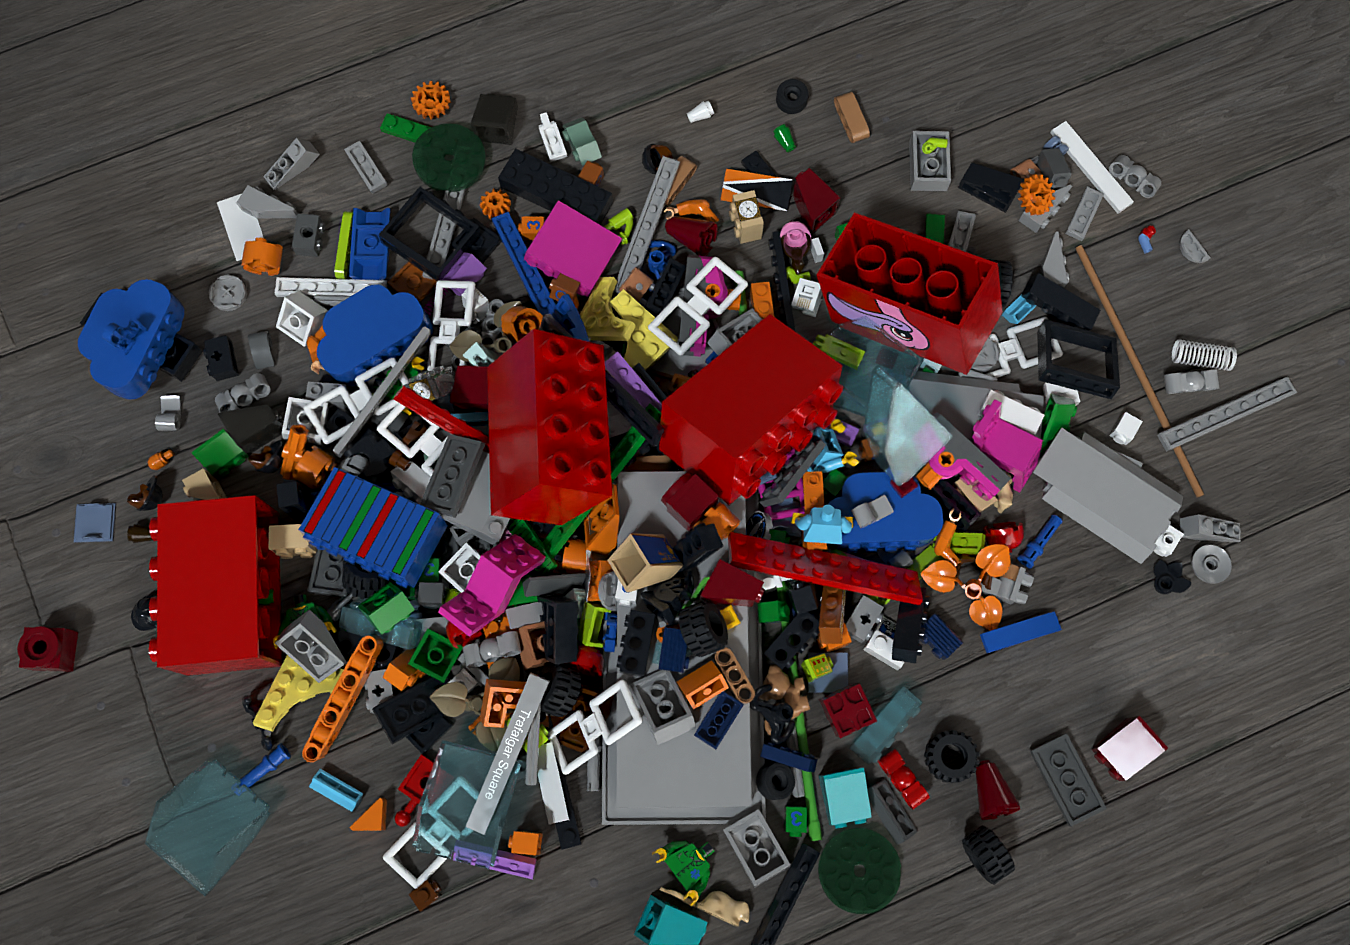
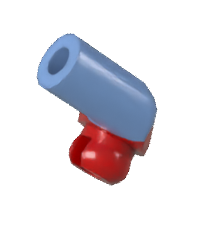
[1138,225,1156,253]

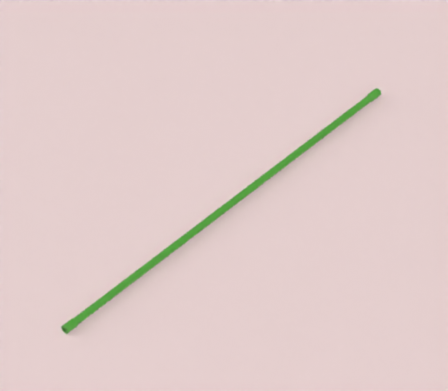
[733,271,822,841]

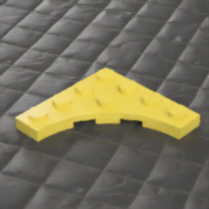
[580,277,636,341]
[610,289,678,379]
[253,655,356,732]

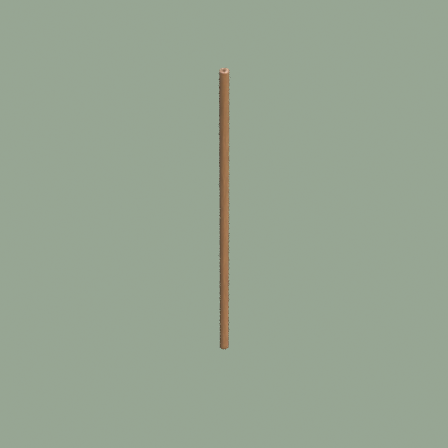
[1075,245,1204,498]

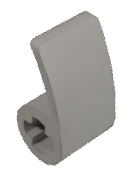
[155,395,181,431]
[851,495,894,528]

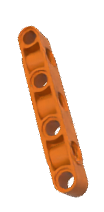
[302,635,384,762]

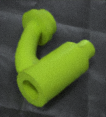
[604,208,633,245]

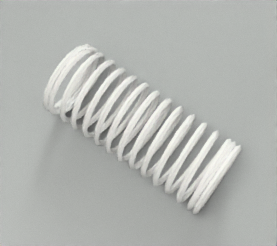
[1172,339,1237,371]

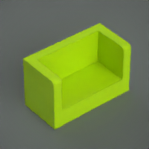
[577,601,611,648]

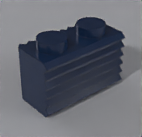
[920,613,964,660]
[658,627,690,673]

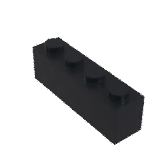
[1021,273,1101,331]
[892,587,930,663]

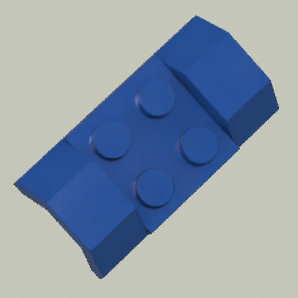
[349,208,391,280]

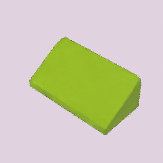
[907,545,944,580]

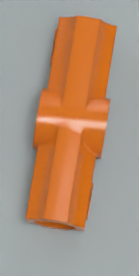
[280,424,309,480]

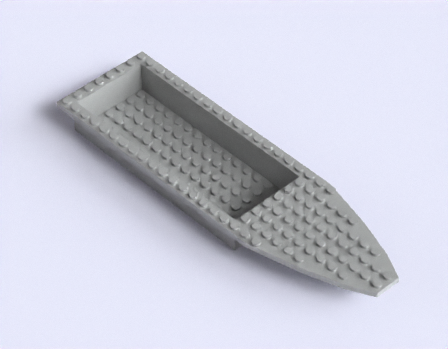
[602,288,766,825]

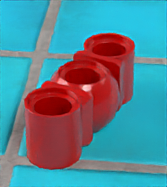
[878,749,930,810]

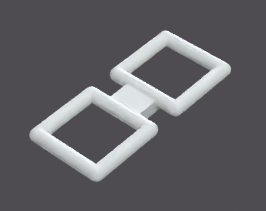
[648,257,748,356]
[426,280,475,382]
[986,317,1063,378]
[304,357,410,444]
[377,403,448,477]
[548,679,643,775]
[383,776,480,889]

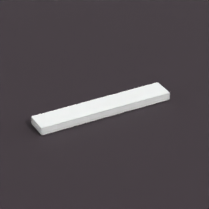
[1051,121,1134,214]
[275,277,388,298]

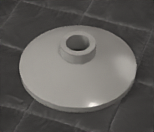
[1192,545,1232,584]

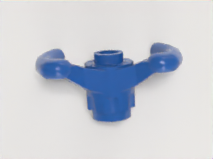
[648,240,676,291]

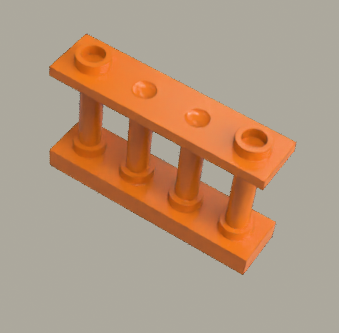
[799,471,827,551]

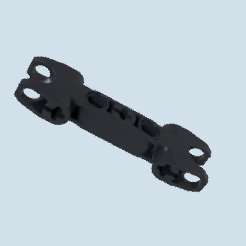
[344,393,470,480]

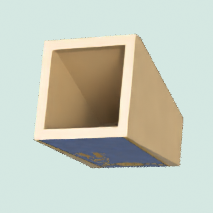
[607,533,683,592]

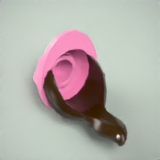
[780,221,812,275]

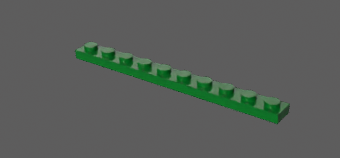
[542,403,661,558]

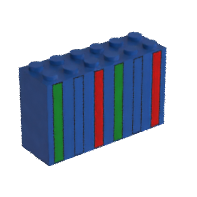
[298,467,448,588]

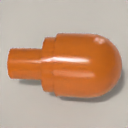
[147,449,174,470]

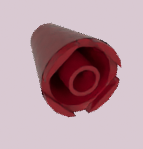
[665,216,718,256]
[975,760,1020,820]

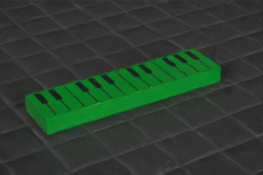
[506,518,558,576]

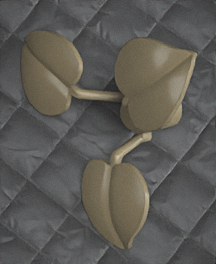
[450,301,522,362]
[430,657,520,752]

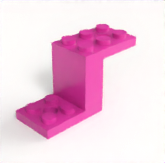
[972,399,1043,493]
[438,534,546,637]

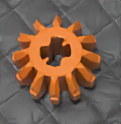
[480,188,511,220]

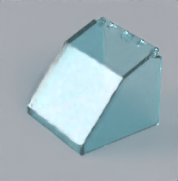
[830,315,924,424]
[863,365,953,486]
[412,740,522,869]
[145,759,271,896]

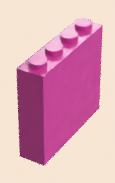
[524,200,622,297]

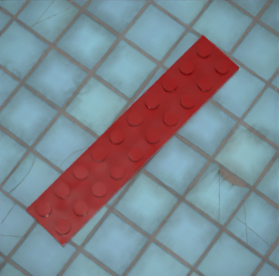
[728,532,923,605]

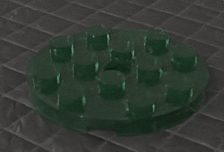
[412,124,486,192]
[818,828,901,914]

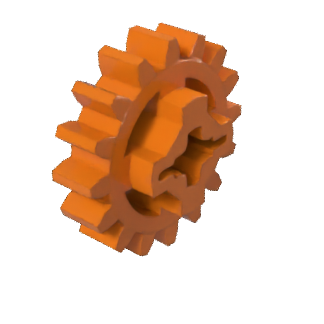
[411,81,451,120]
[1018,174,1055,215]

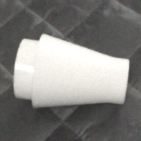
[686,101,714,123]

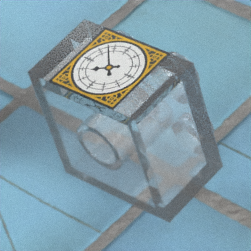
[402,365,455,401]

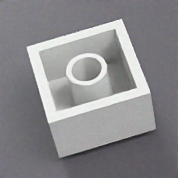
[282,397,329,446]

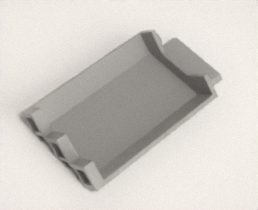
[897,370,1044,448]
[1033,428,1183,564]

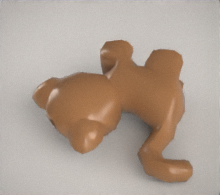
[760,664,810,735]

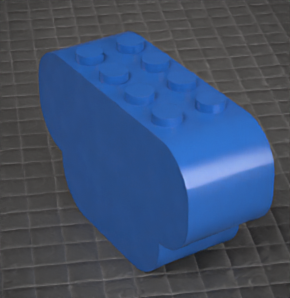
[78,279,184,399]
[317,285,433,386]
[827,472,943,553]

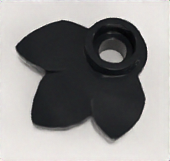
[1154,560,1191,595]

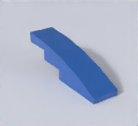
[555,294,590,342]
[980,611,1062,653]

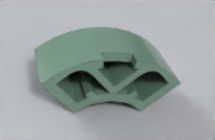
[562,117,602,165]

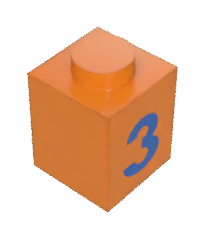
[518,216,545,241]

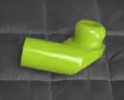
[922,137,948,154]
[786,266,811,284]

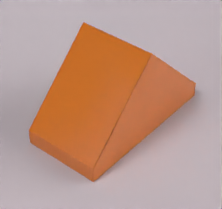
[349,797,387,831]

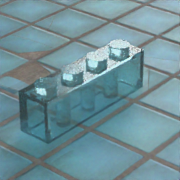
[338,602,423,650]
[849,686,923,764]

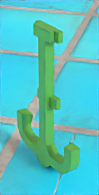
[682,577,710,609]

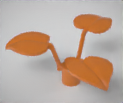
[921,544,1010,631]

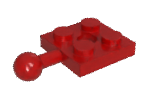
[395,754,455,827]

